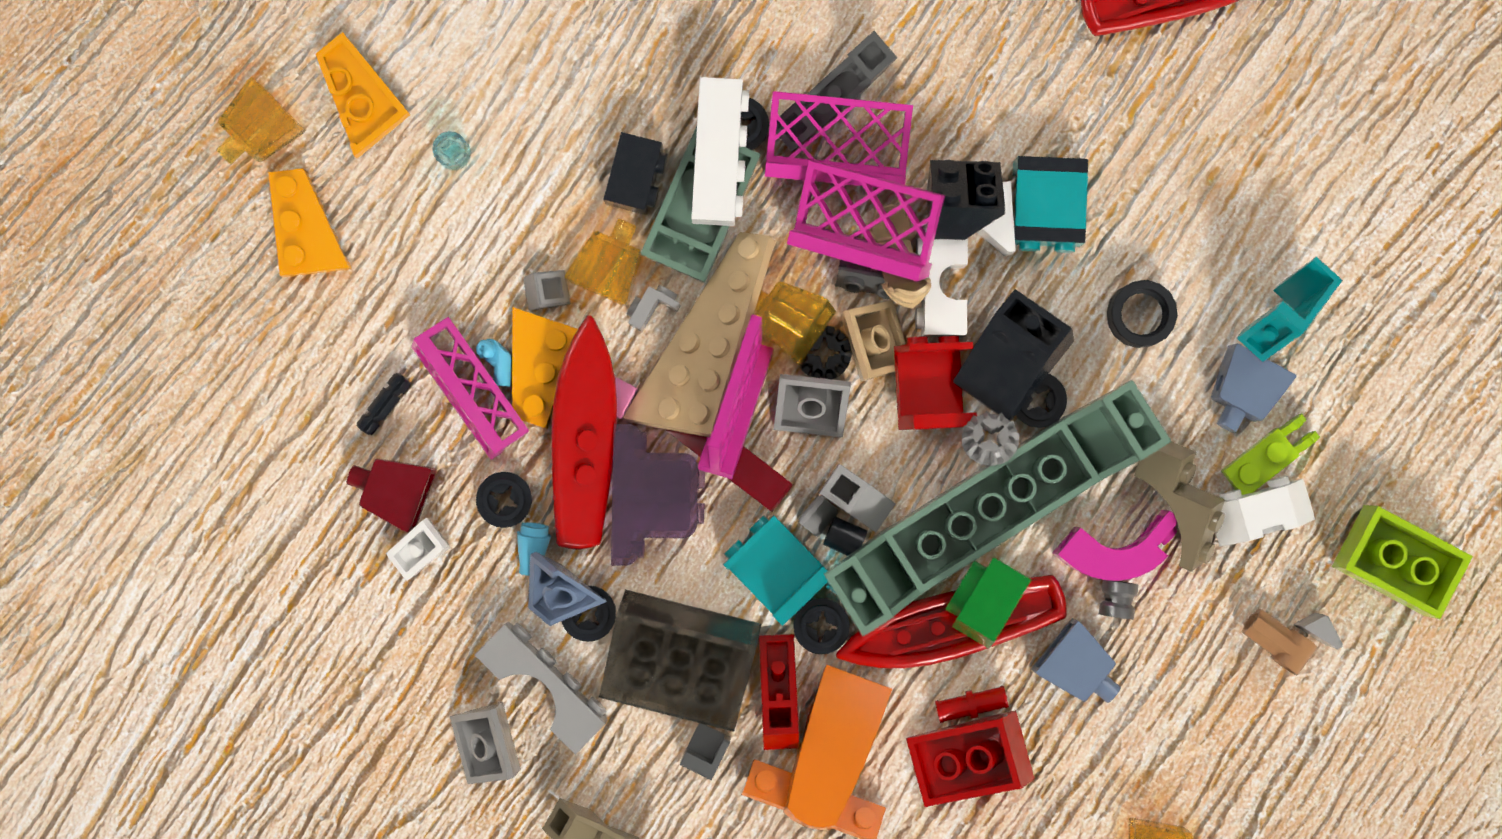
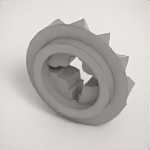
[962,411,1019,466]

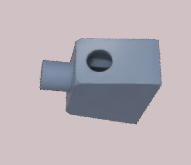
[1211,343,1297,433]
[1031,618,1121,703]

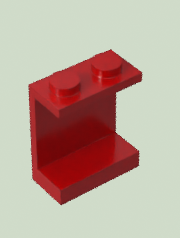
[894,336,977,430]

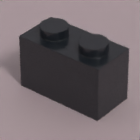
[603,132,668,215]

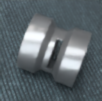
[1098,580,1139,620]

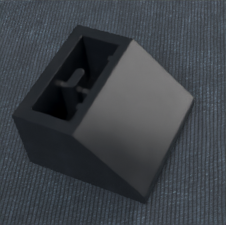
[927,160,1005,240]

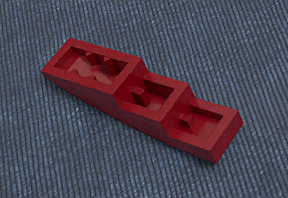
[664,429,794,512]

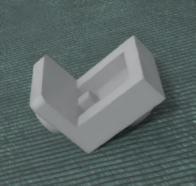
[627,285,681,332]

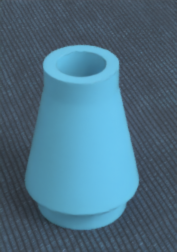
[516,522,551,576]

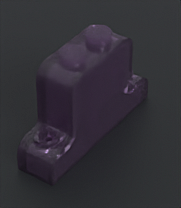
[611,424,706,566]

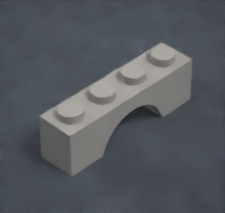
[475,622,608,755]

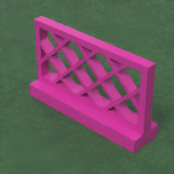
[765,91,913,188]
[787,160,945,282]
[698,315,774,479]

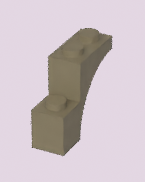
[1134,442,1225,572]
[542,798,640,839]

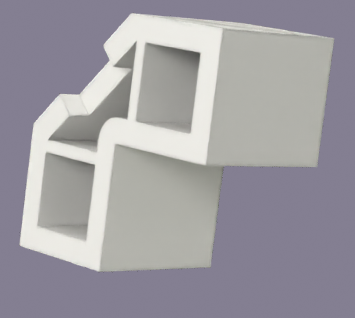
[1216,476,1315,546]

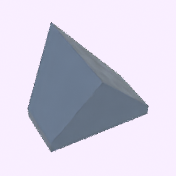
[528,552,607,626]

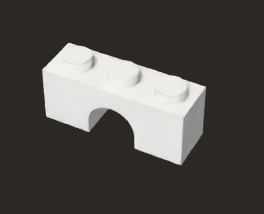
[915,229,968,338]

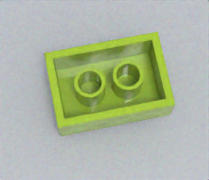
[1331,505,1473,619]

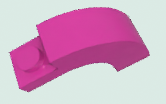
[1052,510,1178,581]

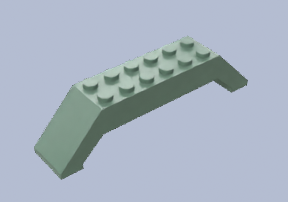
[824,380,1172,636]

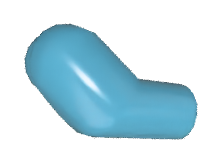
[476,339,512,386]

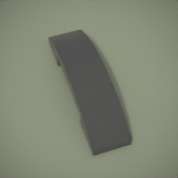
[769,31,898,152]

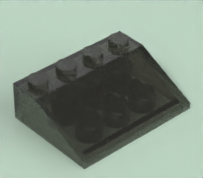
[599,589,761,732]

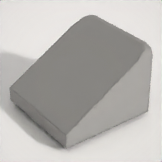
[524,270,570,311]
[798,495,838,536]
[1294,613,1343,649]

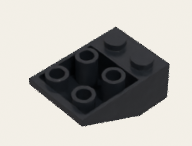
[953,289,1074,421]

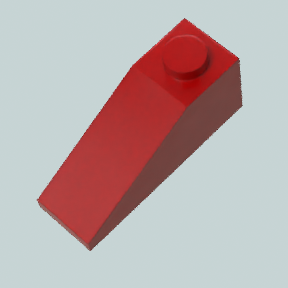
[759,634,799,750]

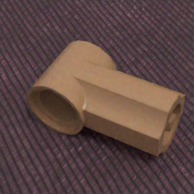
[1241,608,1318,676]

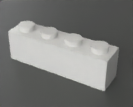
[692,77,749,226]

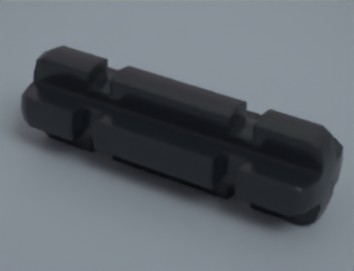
[356,373,411,435]

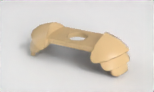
[869,204,931,309]

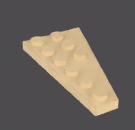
[623,232,775,437]

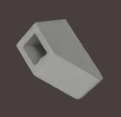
[818,464,896,532]

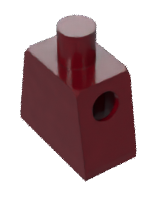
[346,459,437,533]

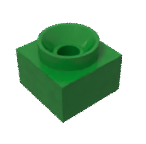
[945,557,1031,649]

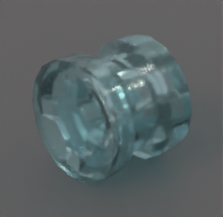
[432,131,471,171]

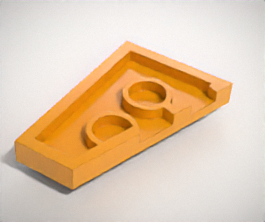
[316,32,411,159]
[268,168,352,277]
[512,307,578,429]

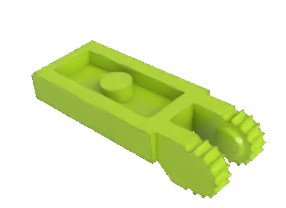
[1221,413,1320,495]

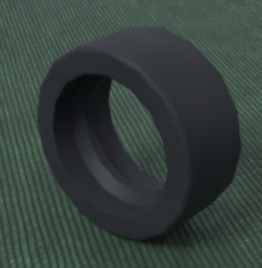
[1106,280,1178,348]

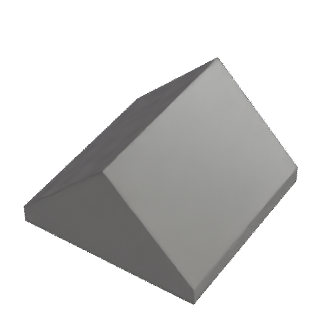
[774,374,851,438]
[450,702,521,784]

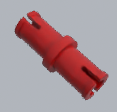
[935,686,1009,723]

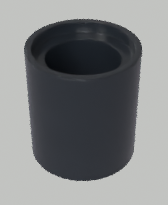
[823,516,868,556]

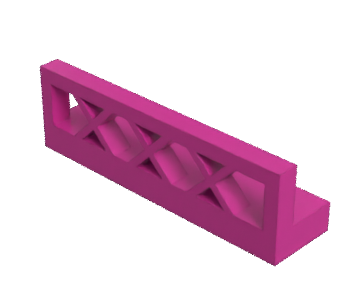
[411,317,529,460]

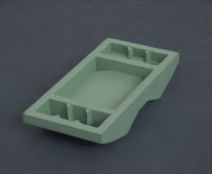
[640,126,761,283]

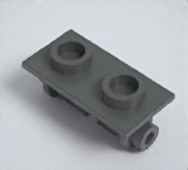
[835,259,890,299]

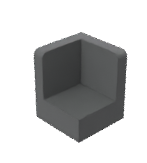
[680,723,731,781]

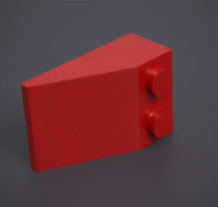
[906,710,1035,807]

